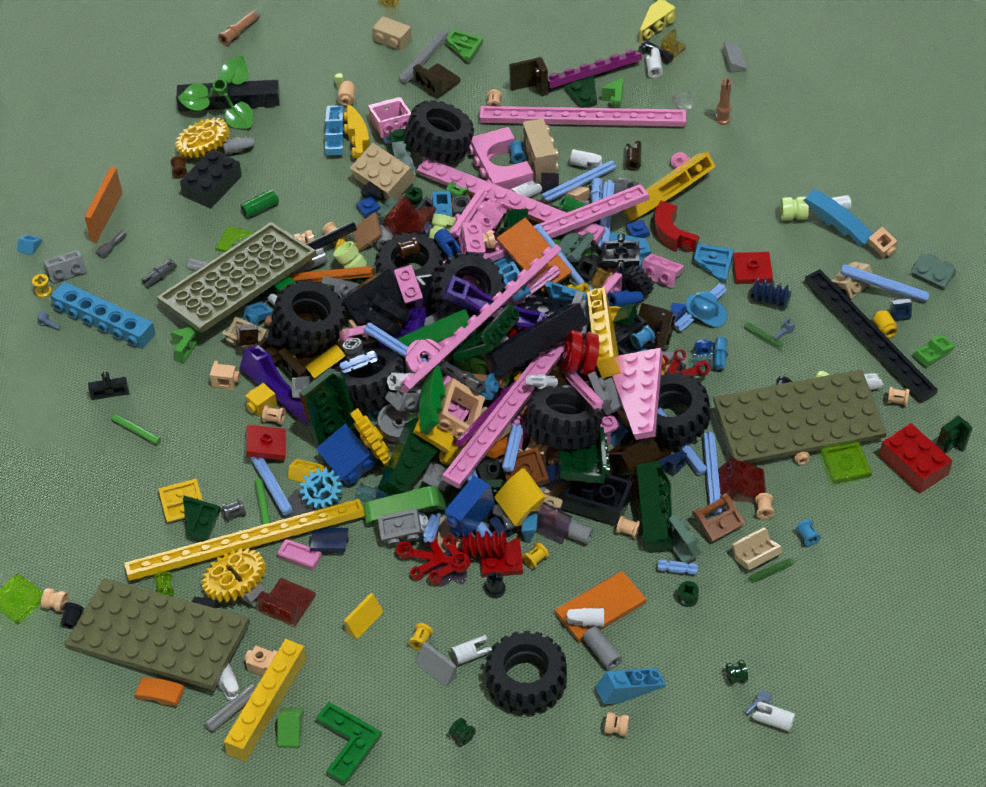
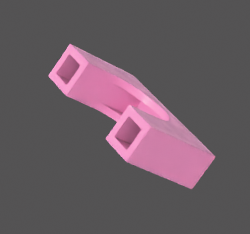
[468,127,533,190]

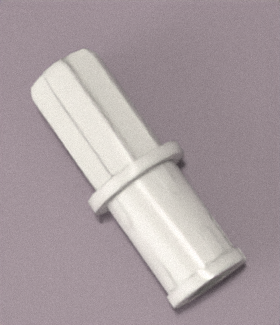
[525,374,558,389]

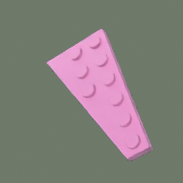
[612,348,663,440]

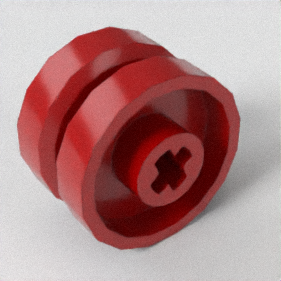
[562,330,599,375]

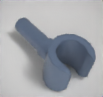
[37,311,61,330]
[773,318,796,339]
[745,690,771,715]

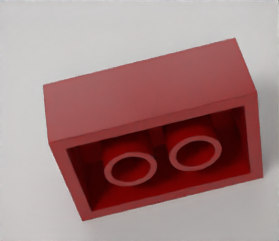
[879,423,953,494]

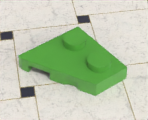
[446,29,483,63]

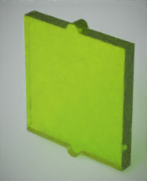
[215,226,255,252]

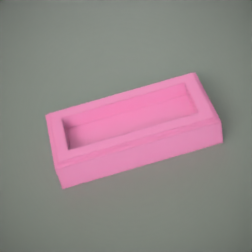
[277,539,322,571]

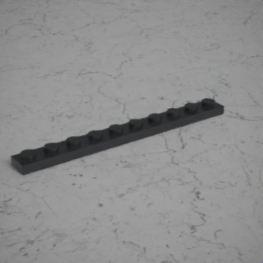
[805,269,938,402]

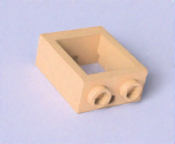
[437,378,485,438]

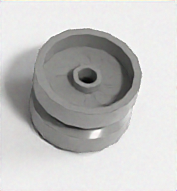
[377,403,418,451]

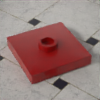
[733,252,773,284]
[246,424,286,460]

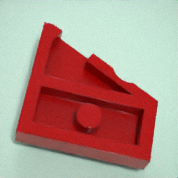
[481,538,523,578]

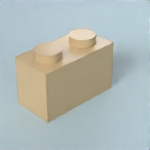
[372,16,412,51]

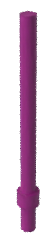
[456,381,516,447]

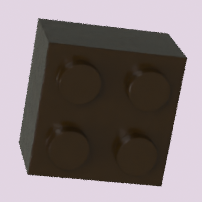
[607,435,662,477]

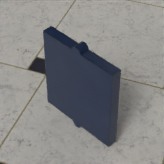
[310,528,349,552]

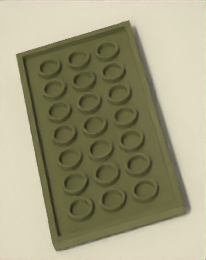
[157,222,317,333]
[713,369,887,466]
[65,578,250,690]

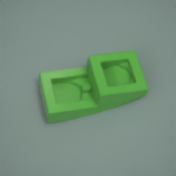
[913,334,956,367]

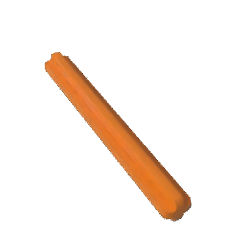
[288,266,373,282]

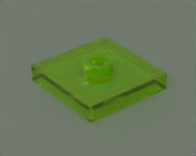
[821,442,872,484]
[0,573,43,625]

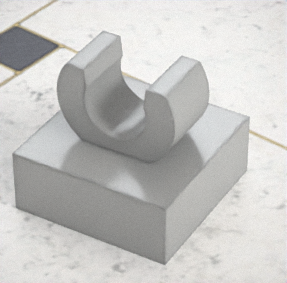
[238,582,265,607]

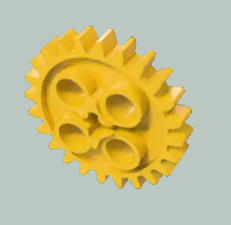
[175,117,230,158]
[350,408,390,466]
[201,548,267,602]

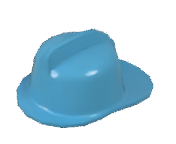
[685,291,727,327]

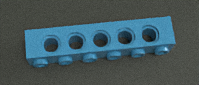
[51,281,156,349]

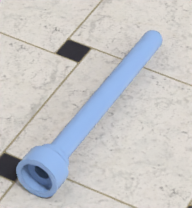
[534,224,595,291]

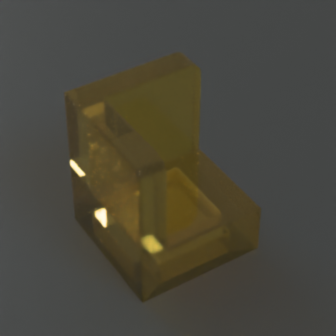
[661,29,686,59]

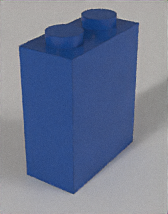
[316,423,378,487]
[445,475,495,538]

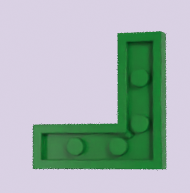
[316,702,382,785]

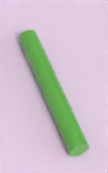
[112,414,161,445]
[255,478,271,525]

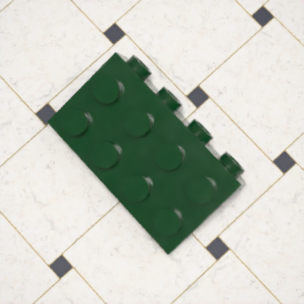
[453,303,520,361]
[299,368,356,448]
[558,427,610,484]

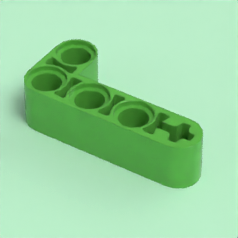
[363,486,446,525]

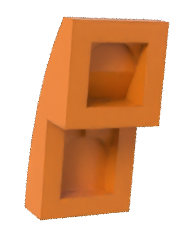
[135,677,185,705]

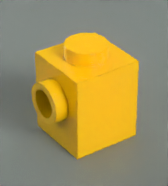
[245,383,277,418]

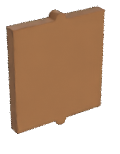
[353,212,382,252]

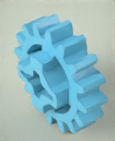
[300,468,344,510]

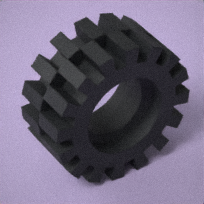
[622,265,654,299]

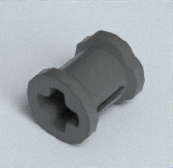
[221,498,246,521]

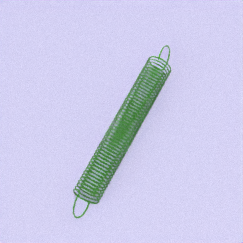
[740,320,787,350]
[745,557,798,583]

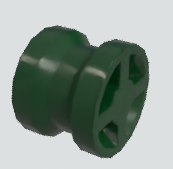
[405,187,423,209]
[678,581,699,607]
[725,660,748,684]
[449,718,476,746]

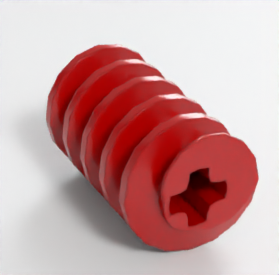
[462,530,507,557]

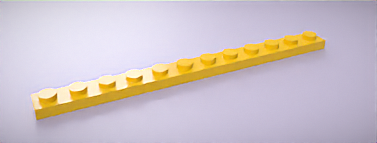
[124,499,365,581]

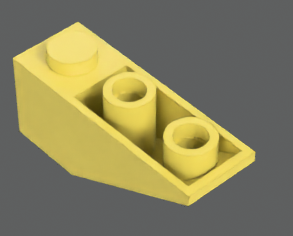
[639,0,676,43]

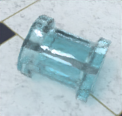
[692,352,713,369]
[355,483,380,501]

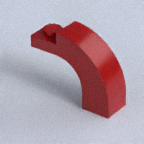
[654,201,699,253]

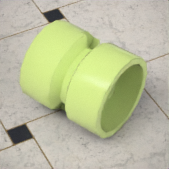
[780,197,809,221]
[428,213,456,239]
[333,241,367,268]

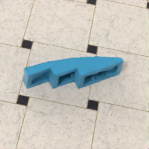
[325,105,344,155]
[804,188,873,247]
[493,255,531,302]

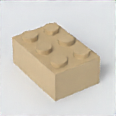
[523,118,559,183]
[350,143,416,200]

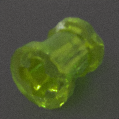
[154,571,174,596]

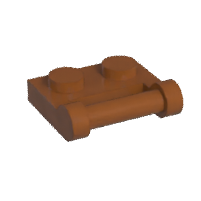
[692,493,745,543]

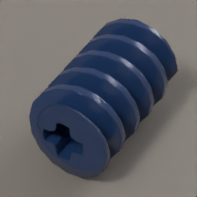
[751,277,792,308]

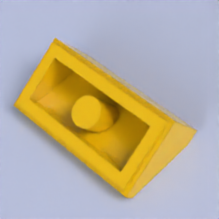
[288,459,332,483]
[344,593,383,639]

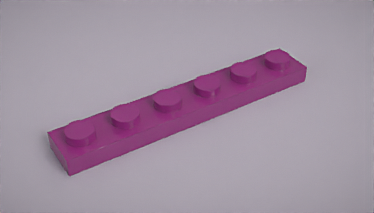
[548,49,642,88]

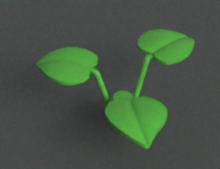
[178,55,253,129]

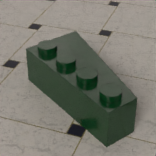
[377,417,439,496]
[637,460,674,553]

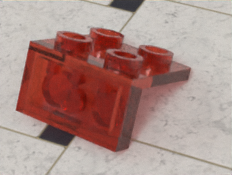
[383,196,437,236]
[718,457,766,500]
[257,578,316,626]

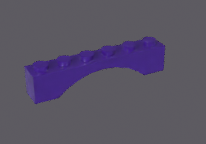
[442,275,549,332]
[240,345,309,427]

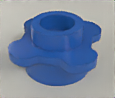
[694,339,713,358]

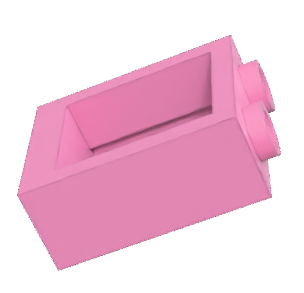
[368,97,411,138]

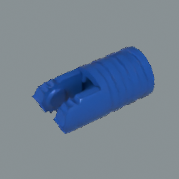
[434,228,461,258]
[607,290,644,307]

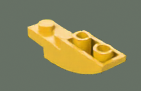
[344,105,370,161]

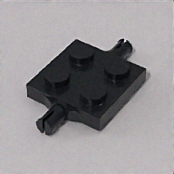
[602,233,639,273]

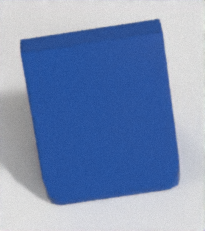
[671,303,686,323]

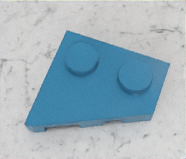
[694,244,734,283]
[545,281,589,307]

